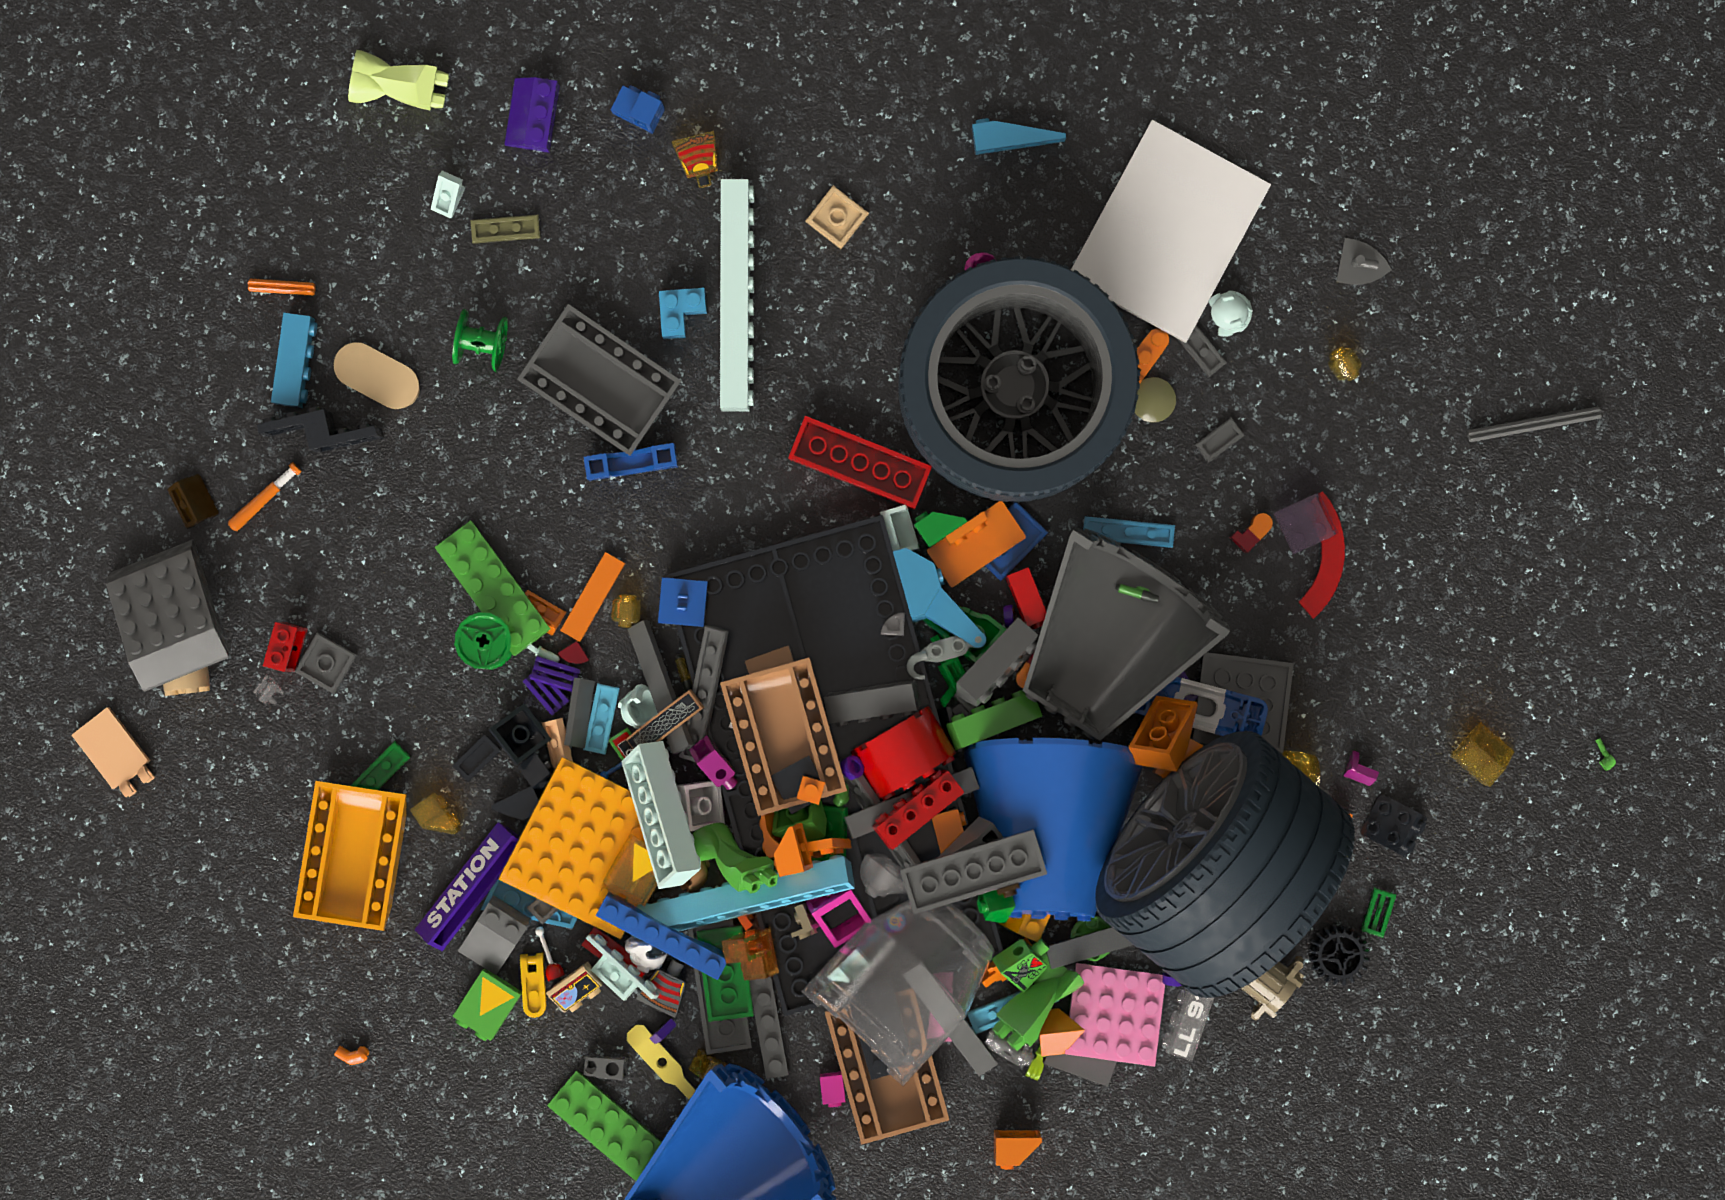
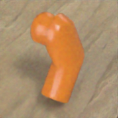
[334,1046,369,1065]

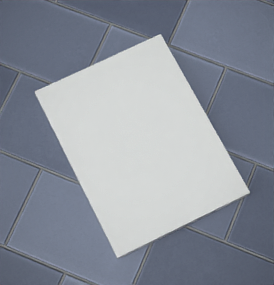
[1071,120,1271,343]

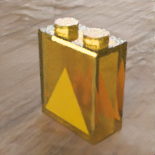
[603,834,657,906]

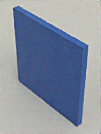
[658,578,708,627]

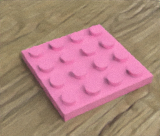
[1064,963,1165,1067]

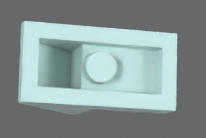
[431,171,465,218]

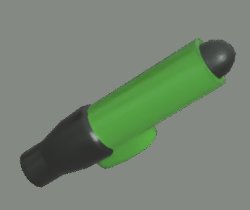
[1115,584,1159,603]

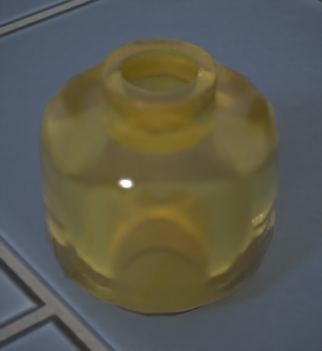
[1328,346,1362,381]
[611,594,641,628]

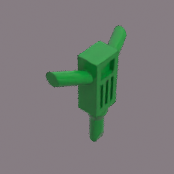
[930,635,966,707]

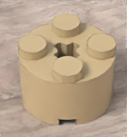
[163,666,210,696]

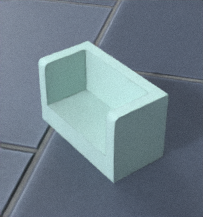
[880,505,920,551]

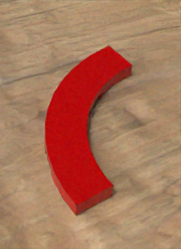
[1298,491,1345,619]

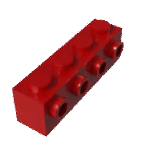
[872,769,965,850]

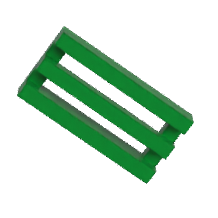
[1361,887,1397,938]

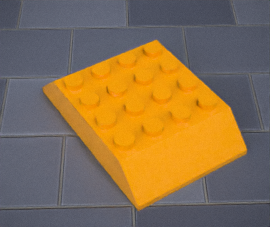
[293,781,406,931]

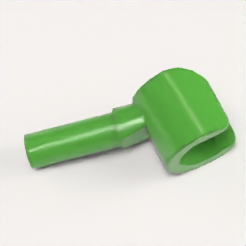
[1595,738,1616,771]

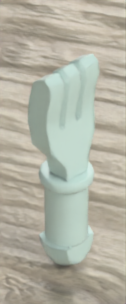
[527,644,560,662]

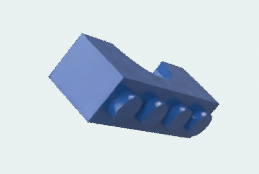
[584,443,679,481]

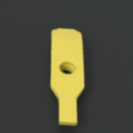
[627,1025,696,1099]

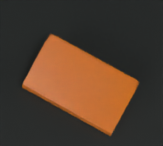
[525,590,566,636]

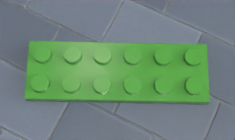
[435,521,551,656]
[547,1070,662,1181]

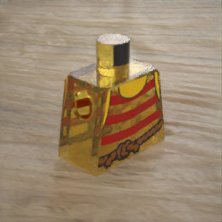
[672,131,718,188]

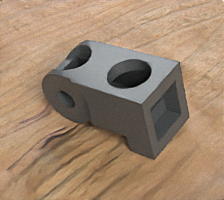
[584,1055,629,1080]

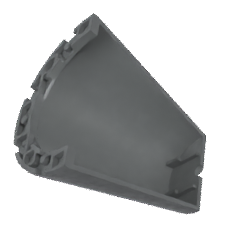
[1023,528,1230,740]

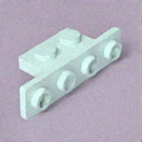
[586,934,659,1001]

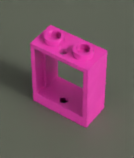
[805,889,874,948]

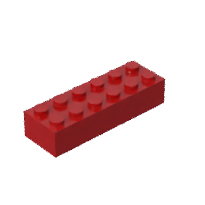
[788,416,932,510]

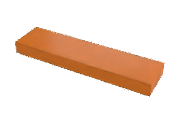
[560,552,625,642]

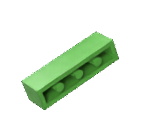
[946,690,1042,750]

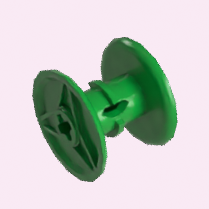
[452,309,508,372]
[454,612,512,670]

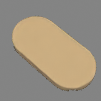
[334,342,420,409]

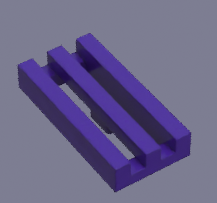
[530,656,580,692]
[523,671,570,715]

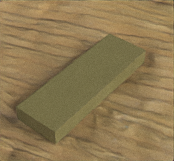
[470,215,541,244]

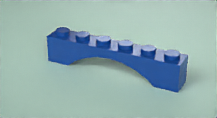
[596,891,730,980]

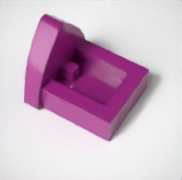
[1344,750,1379,786]

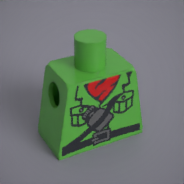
[992,938,1050,993]

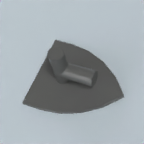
[1336,238,1392,285]

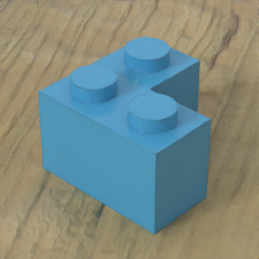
[659,288,707,339]

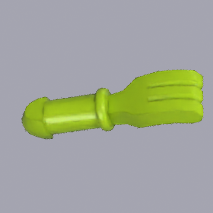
[1025,1045,1046,1081]

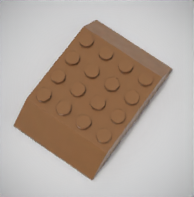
[720,657,847,816]
[825,988,949,1145]

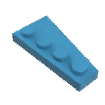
[481,879,578,929]

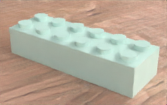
[621,741,701,889]

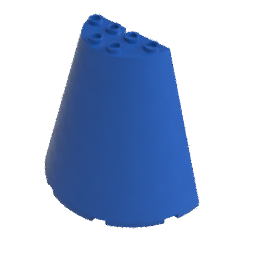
[964,738,1143,921]
[624,1064,836,1200]

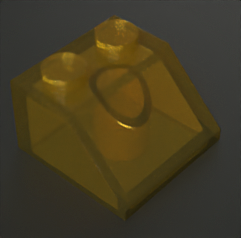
[1450,722,1514,787]

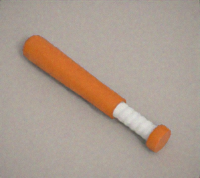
[228,462,302,531]

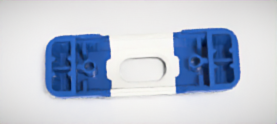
[1135,677,1268,736]

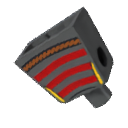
[636,959,687,1018]

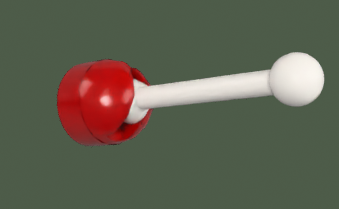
[535,927,565,981]

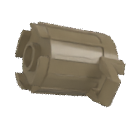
[1241,956,1304,1020]

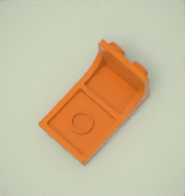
[759,812,851,859]

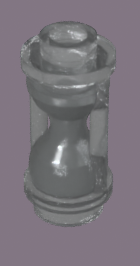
[984,1027,1035,1068]

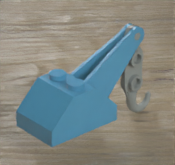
[893,548,986,680]

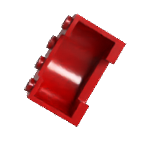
[850,705,956,801]

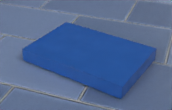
[985,502,1048,581]

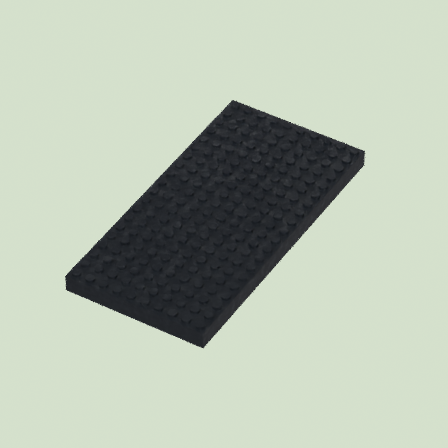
[663,515,1003,1016]

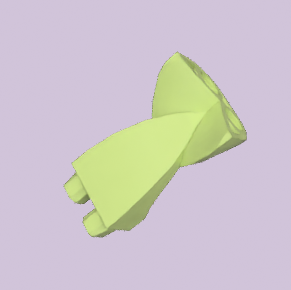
[348,50,449,110]

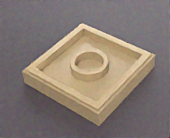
[806,185,869,249]

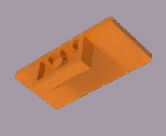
[927,501,1026,587]

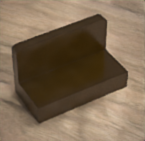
[167,474,219,529]

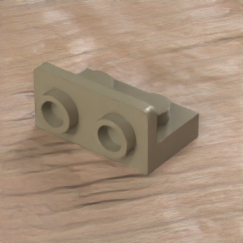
[791,903,820,940]

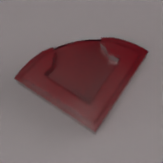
[558,641,589,664]

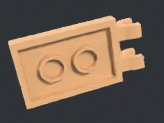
[72,707,155,797]

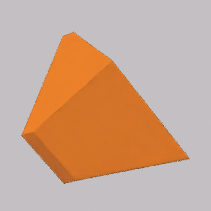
[1039,1008,1085,1056]

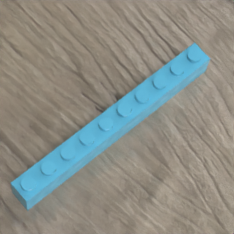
[632,855,855,941]

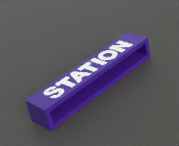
[414,822,519,951]

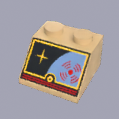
[546,962,604,1012]

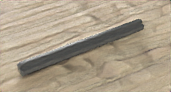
[1467,406,1602,442]

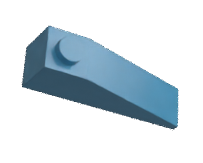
[972,119,1066,155]

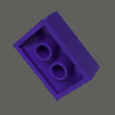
[504,77,560,152]

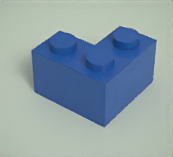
[611,85,665,134]

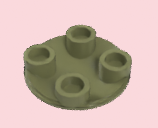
[1135,377,1176,423]

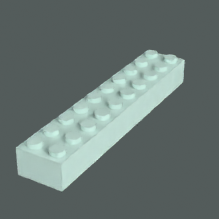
[720,179,754,411]

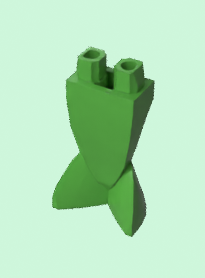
[693,822,778,894]
[992,953,1084,1051]

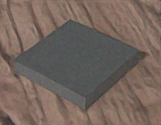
[295,632,357,694]

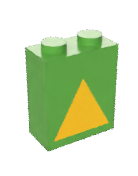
[453,968,522,1041]

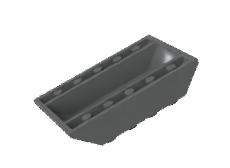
[517,304,681,456]
[106,539,230,692]

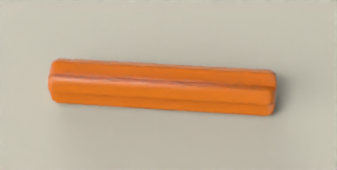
[248,279,316,296]

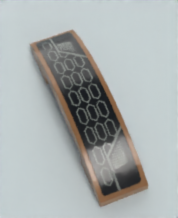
[626,689,705,749]

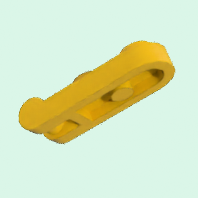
[520,953,547,1018]

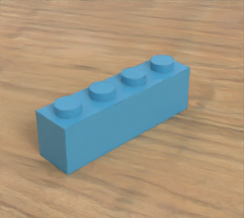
[271,313,317,408]

